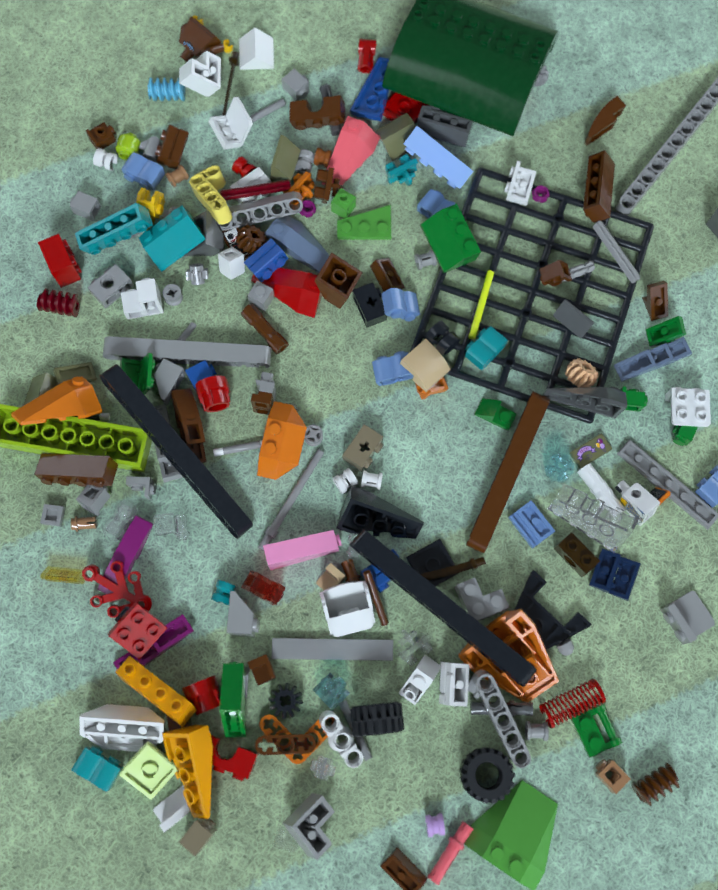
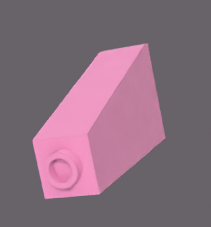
[263,530,342,570]

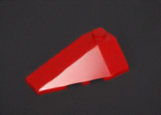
[251,268,322,318]

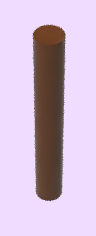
[363,570,389,626]

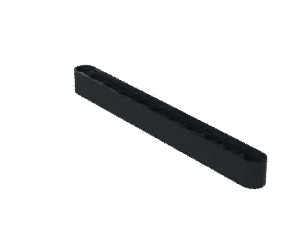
[99,364,253,539]
[349,529,537,687]

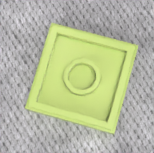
[119,741,177,800]

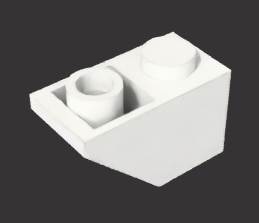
[399,655,442,705]

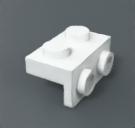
[504,161,537,206]

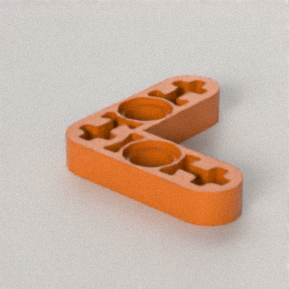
[260,715,334,764]

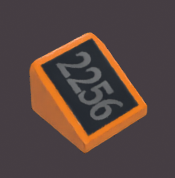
[650,487,671,504]

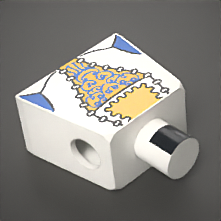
[615,480,660,526]

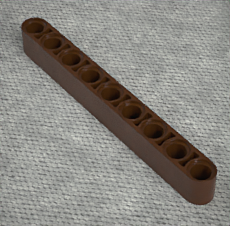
[466,391,550,553]

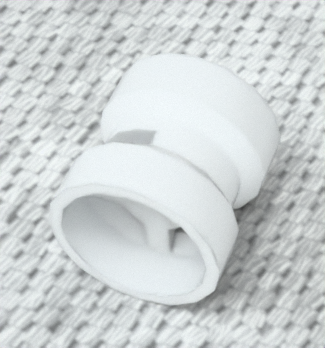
[93,148,118,171]
[332,468,359,494]

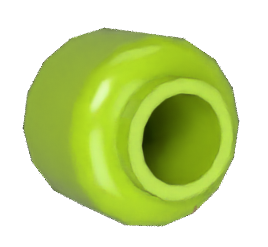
[116,132,141,160]

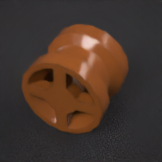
[314,147,332,168]

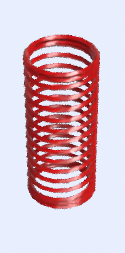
[539,679,606,729]

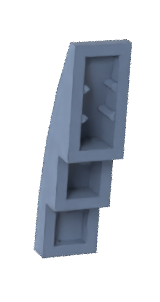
[614,337,692,382]

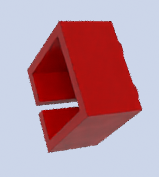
[38,234,82,288]

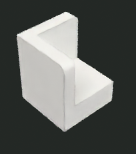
[218,247,245,280]

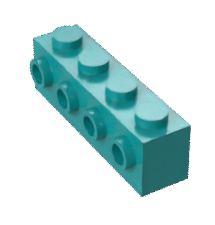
[75,203,153,255]

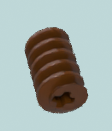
[631,762,680,806]

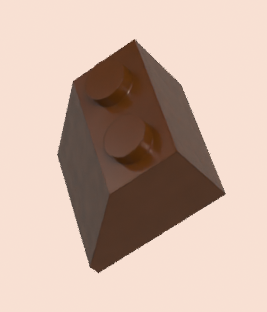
[315,252,363,309]

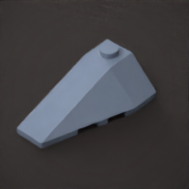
[265,215,329,273]

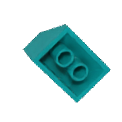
[138,205,205,272]

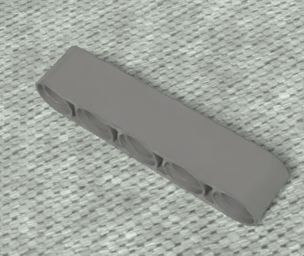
[216,191,303,230]
[473,670,531,768]

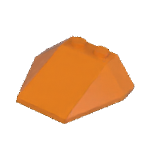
[458,609,559,703]

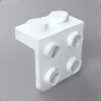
[209,97,252,150]
[665,387,711,427]

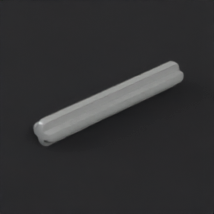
[593,221,641,283]

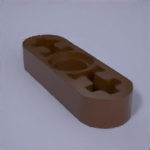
[255,734,316,755]

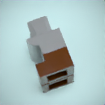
[251,372,276,415]

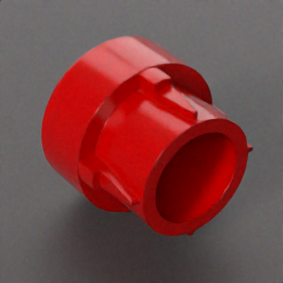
[195,375,231,412]
[182,675,220,715]

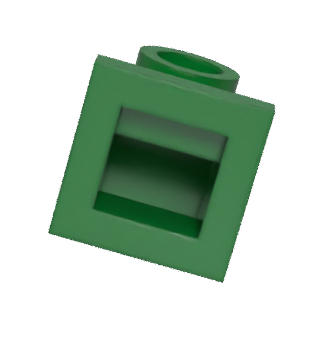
[620,386,648,412]
[672,425,698,446]

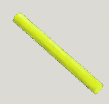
[468,270,494,339]

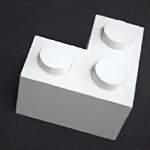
[179,51,221,97]
[121,278,164,319]

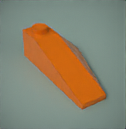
[11,376,102,425]

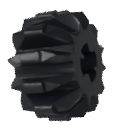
[268,683,303,719]

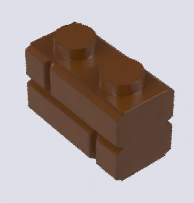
[155,125,189,169]

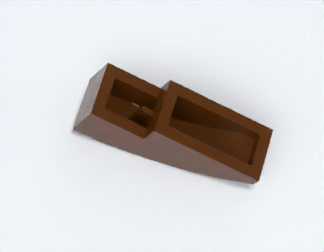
[585,96,626,146]

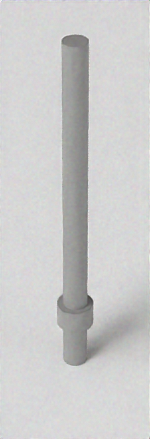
[258,449,324,551]

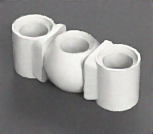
[319,710,363,768]

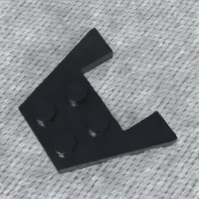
[514,570,592,650]

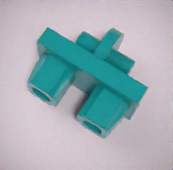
[385,154,418,186]

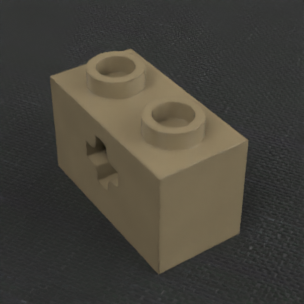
[342,424,384,472]
[179,818,217,856]

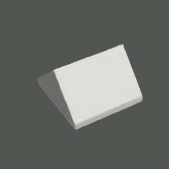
[239,28,274,70]

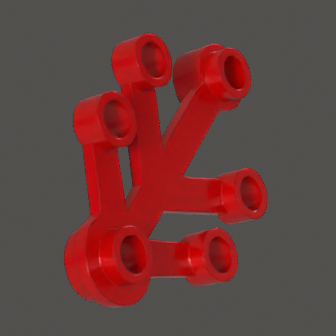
[82,560,152,618]

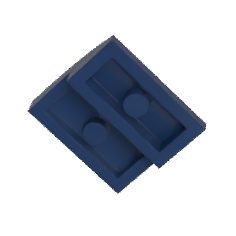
[589,549,641,601]

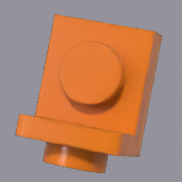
[415,377,449,400]

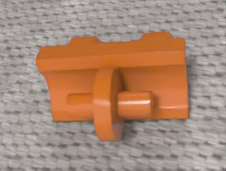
[282,171,315,205]

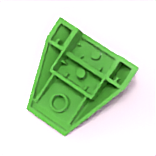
[464,780,558,890]

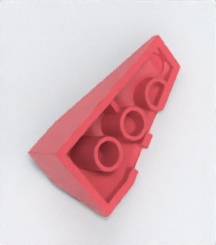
[321,116,380,185]

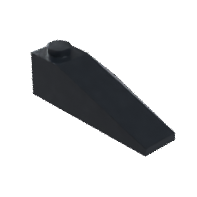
[336,486,424,539]

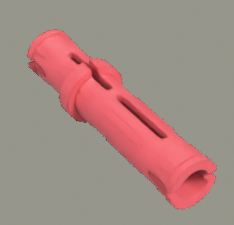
[427,821,474,885]

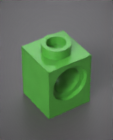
[331,188,356,219]

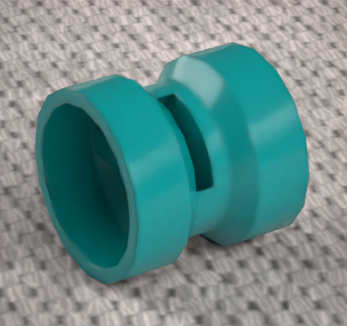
[211,580,236,605]

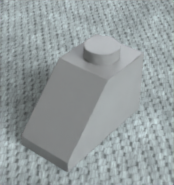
[154,358,186,405]

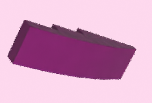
[97,515,154,594]
[113,614,194,669]

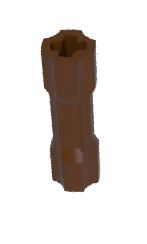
[241,304,289,355]

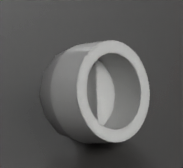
[556,638,574,656]

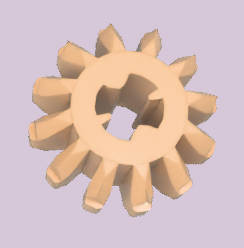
[565,358,599,388]

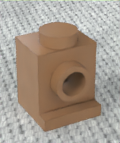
[595,759,631,794]

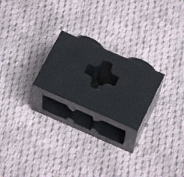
[352,282,387,328]

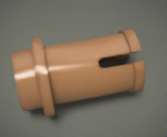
[71,516,97,532]

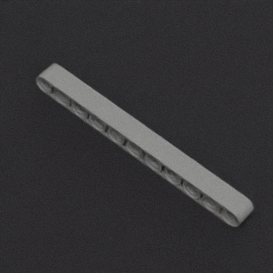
[615,78,718,215]

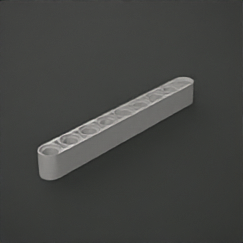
[103,337,271,368]

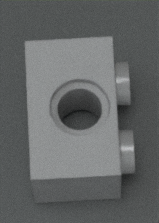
[87,264,134,309]

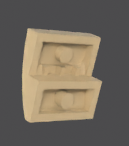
[400,339,451,392]

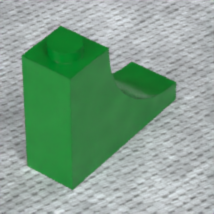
[219,661,246,738]

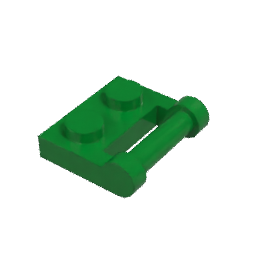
[571,704,623,758]

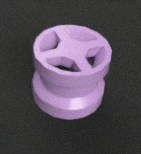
[425,813,445,837]

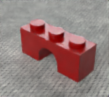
[211,735,259,781]

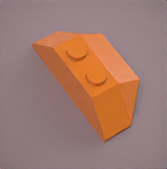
[257,401,307,480]

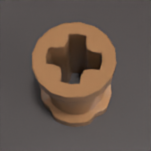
[165,165,189,188]

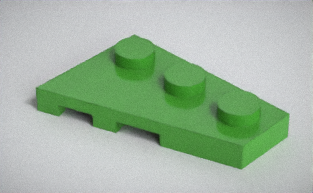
[337,205,391,240]

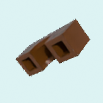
[290,95,345,130]

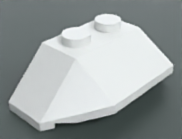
[80,704,165,752]

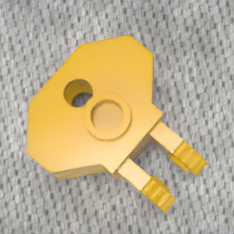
[136,188,165,231]

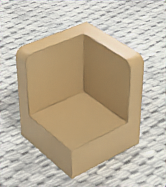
[316,563,346,590]

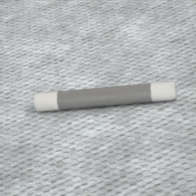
[213,440,262,457]

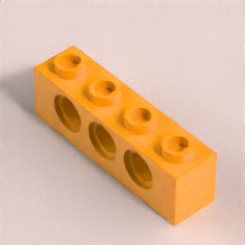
[116,656,196,727]

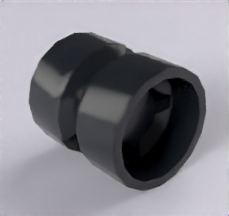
[425,320,461,356]

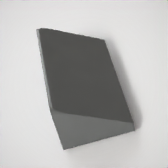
[553,299,594,338]

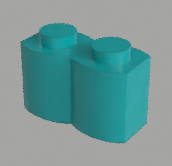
[465,326,508,370]
[71,745,123,792]

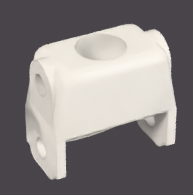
[319,581,375,637]

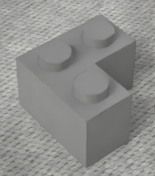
[454,578,510,621]
[282,793,335,860]

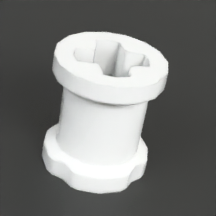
[361,470,383,490]

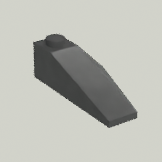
[543,387,627,419]

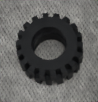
[350,702,404,737]
[460,747,515,804]

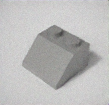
[227,591,260,637]

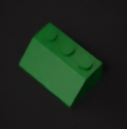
[420,204,481,273]

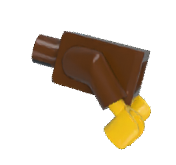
[179,15,233,62]

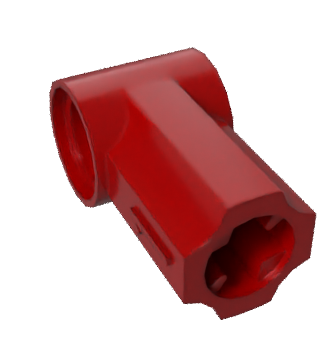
[358,39,377,73]

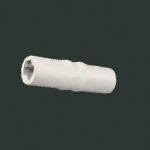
[577,463,626,519]

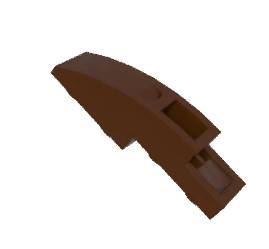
[171,388,207,463]

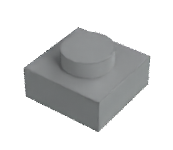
[40,504,65,527]

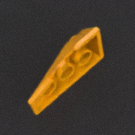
[162,725,213,819]

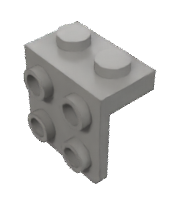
[660,591,715,644]

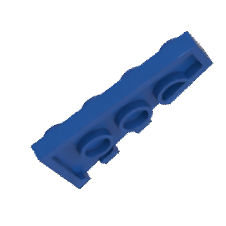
[350,57,389,121]

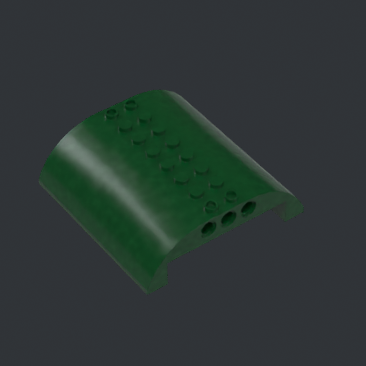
[382,0,559,136]

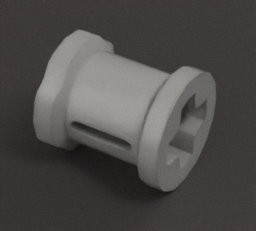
[414,250,437,270]
[525,721,549,741]

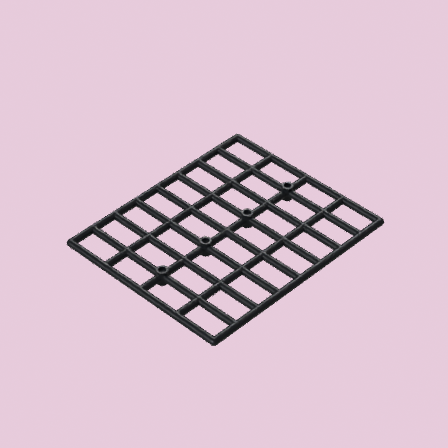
[409,167,654,424]

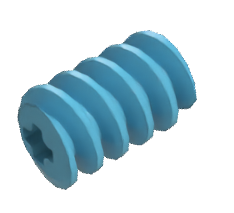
[148,77,185,101]

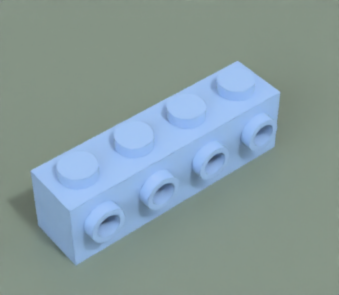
[404,126,473,189]

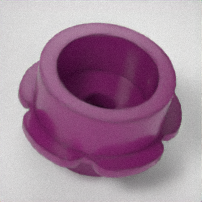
[532,185,550,203]
[299,200,316,218]

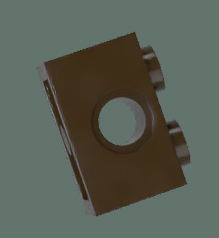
[554,532,600,577]

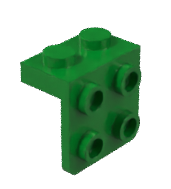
[120,353,155,395]

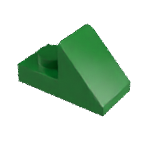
[645,316,686,346]
[474,398,517,431]

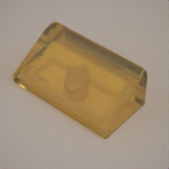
[40,566,85,585]

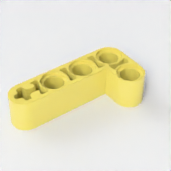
[189,165,233,224]

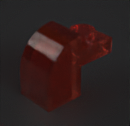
[241,570,286,606]

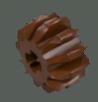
[235,224,268,256]

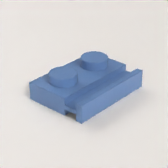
[508,500,555,549]

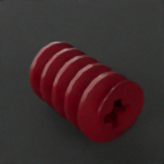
[37,288,80,317]

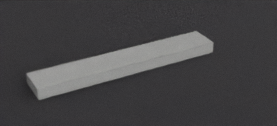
[617,439,718,530]
[272,638,393,661]

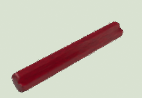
[220,180,291,200]

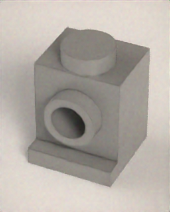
[76,485,111,516]

